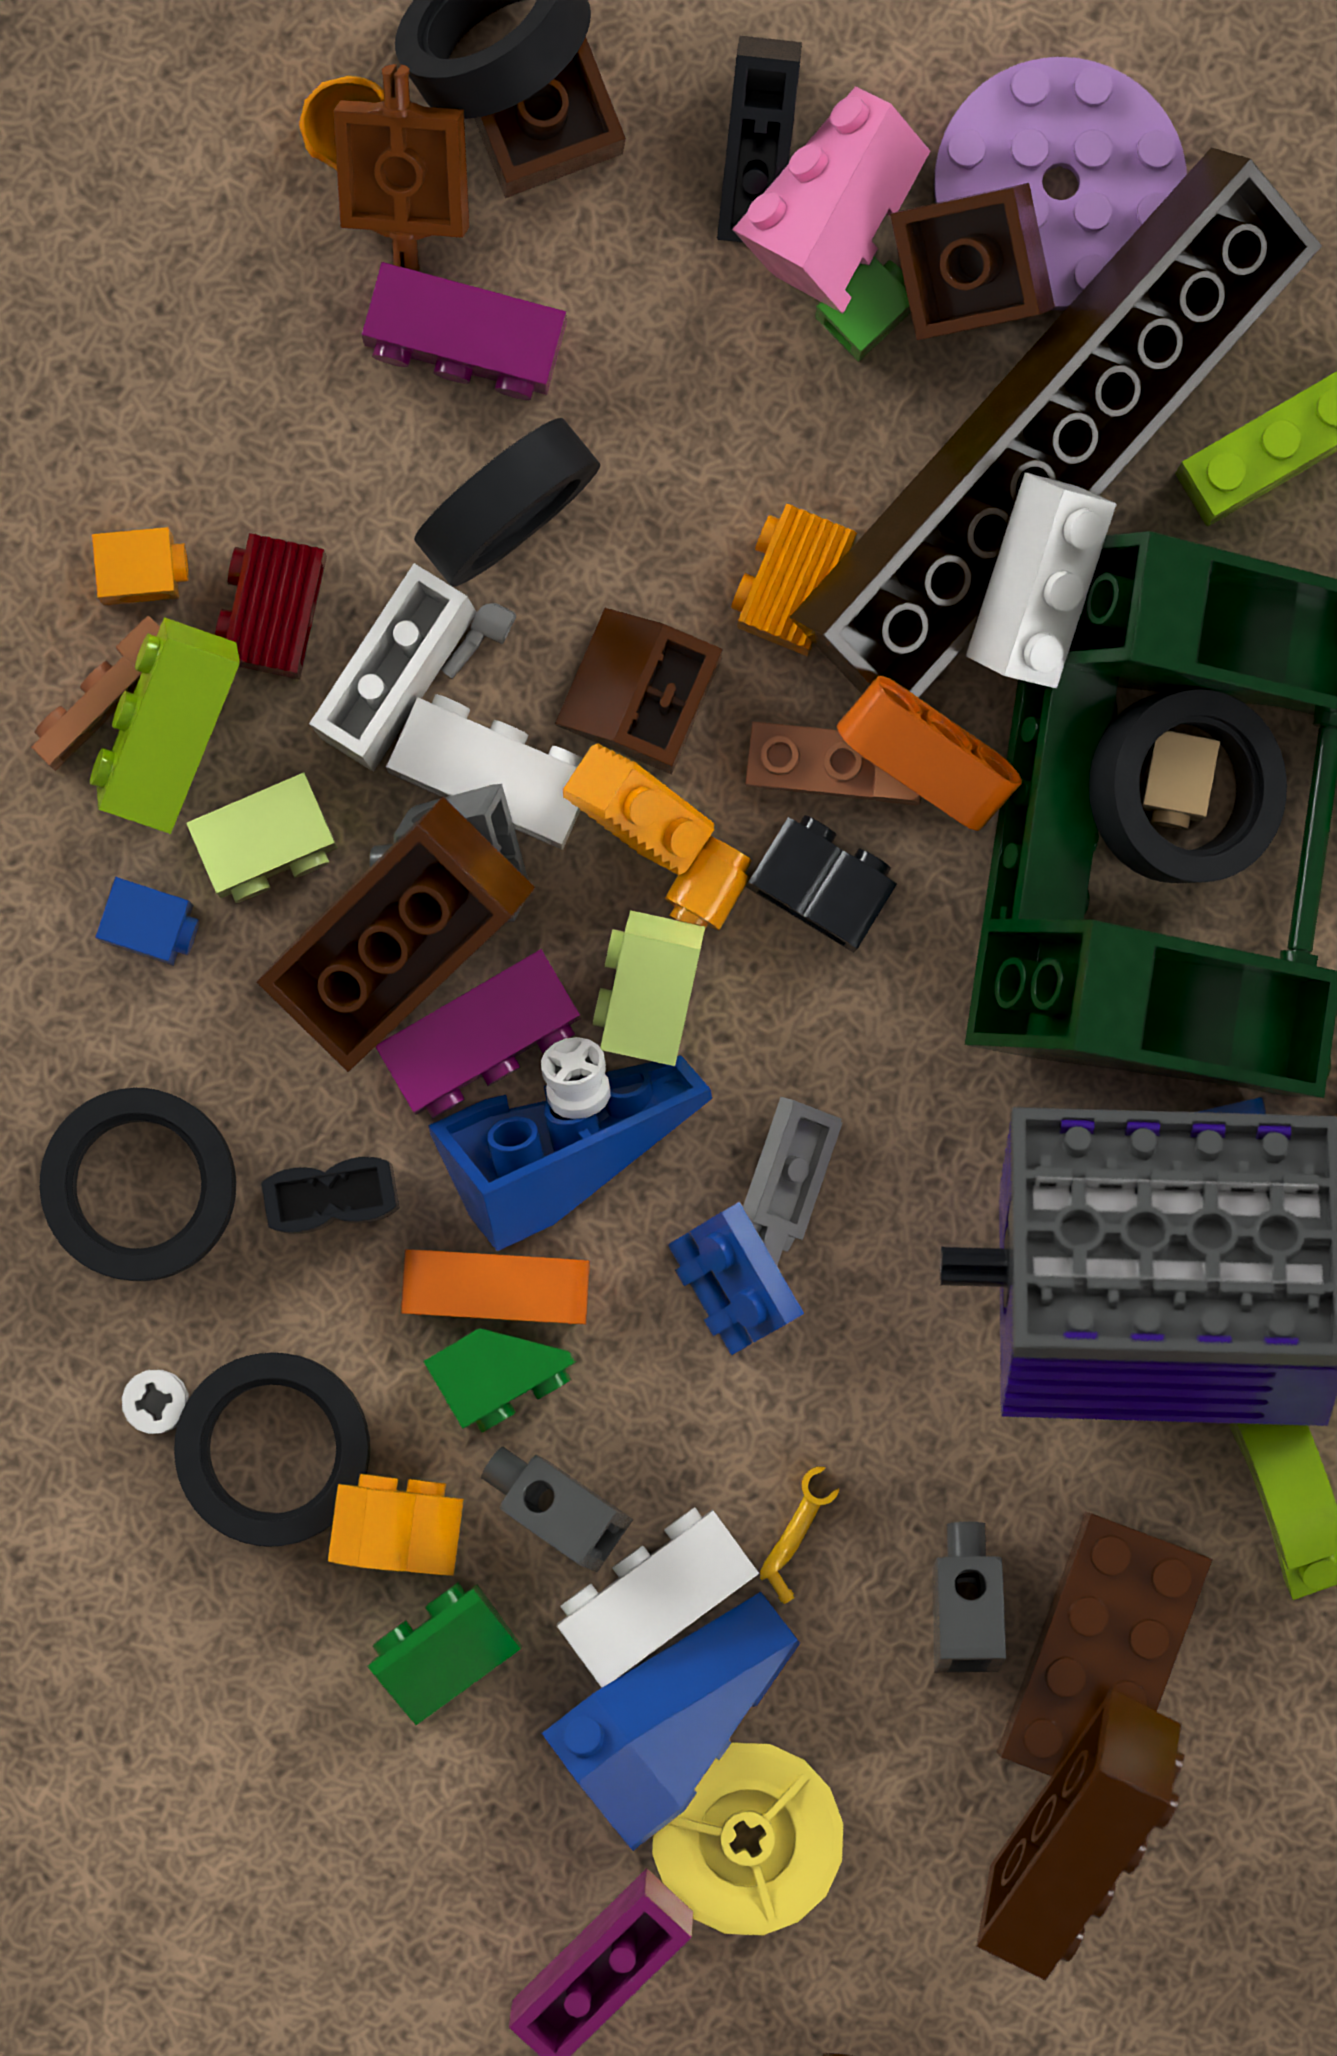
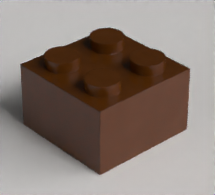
[474,37,626,198]
[890,183,1055,340]

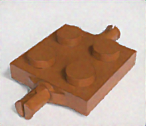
[333,64,469,271]

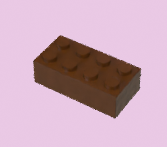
[256,796,535,1072]
[997,1511,1213,1776]
[976,1689,1184,1981]

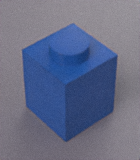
[95,877,200,966]

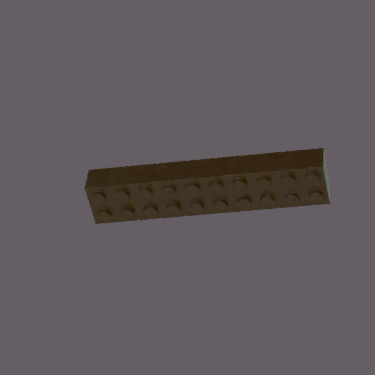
[789,147,1322,698]

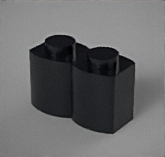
[746,815,897,953]
[261,1157,400,1234]

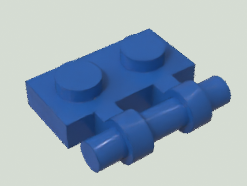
[668,1202,804,1355]

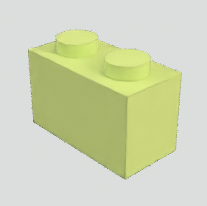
[186,772,337,903]
[592,910,705,1066]

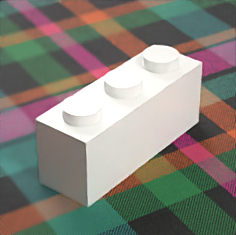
[966,472,1116,688]
[309,563,477,772]
[386,694,583,850]
[557,1507,759,1688]

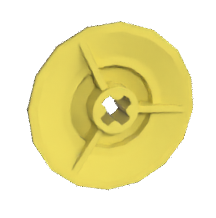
[652,1742,843,1935]

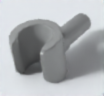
[441,603,516,679]

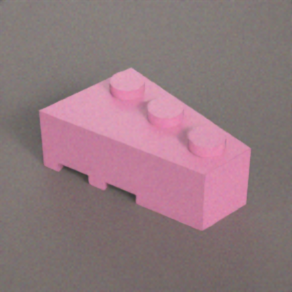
[732,86,930,314]

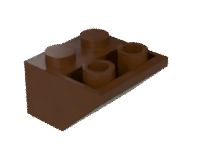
[555,608,723,775]

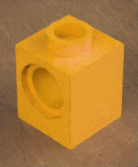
[92,527,189,606]

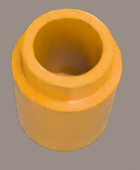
[664,836,752,931]

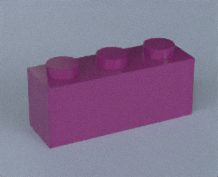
[361,262,567,400]
[376,949,581,1119]
[509,1868,693,2056]

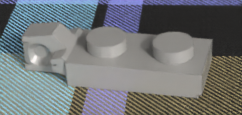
[743,1097,843,1265]

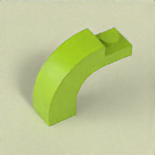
[1229,1423,1337,1600]

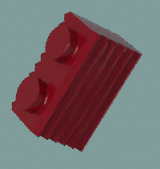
[215,533,327,680]

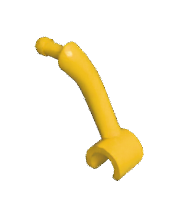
[760,1466,839,1604]

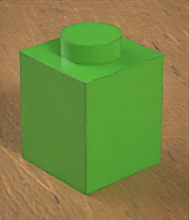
[815,257,911,362]

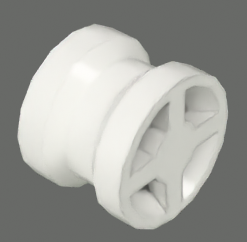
[541,1037,611,1119]
[122,1370,189,1434]

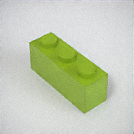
[1175,371,1337,527]
[90,617,240,834]

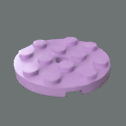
[934,57,1187,311]

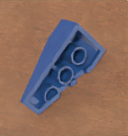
[428,1055,712,1251]
[542,1592,800,1851]

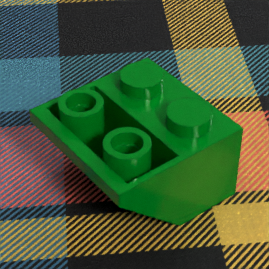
[423,1328,577,1433]
[368,1582,522,1725]

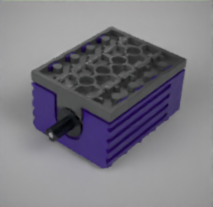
[940,1107,1337,1426]

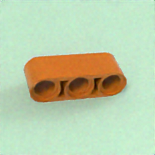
[837,676,1022,831]
[401,1249,590,1325]

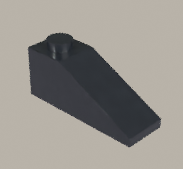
[717,35,802,243]

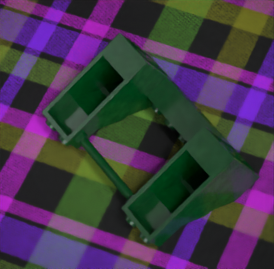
[964,531,1337,1098]

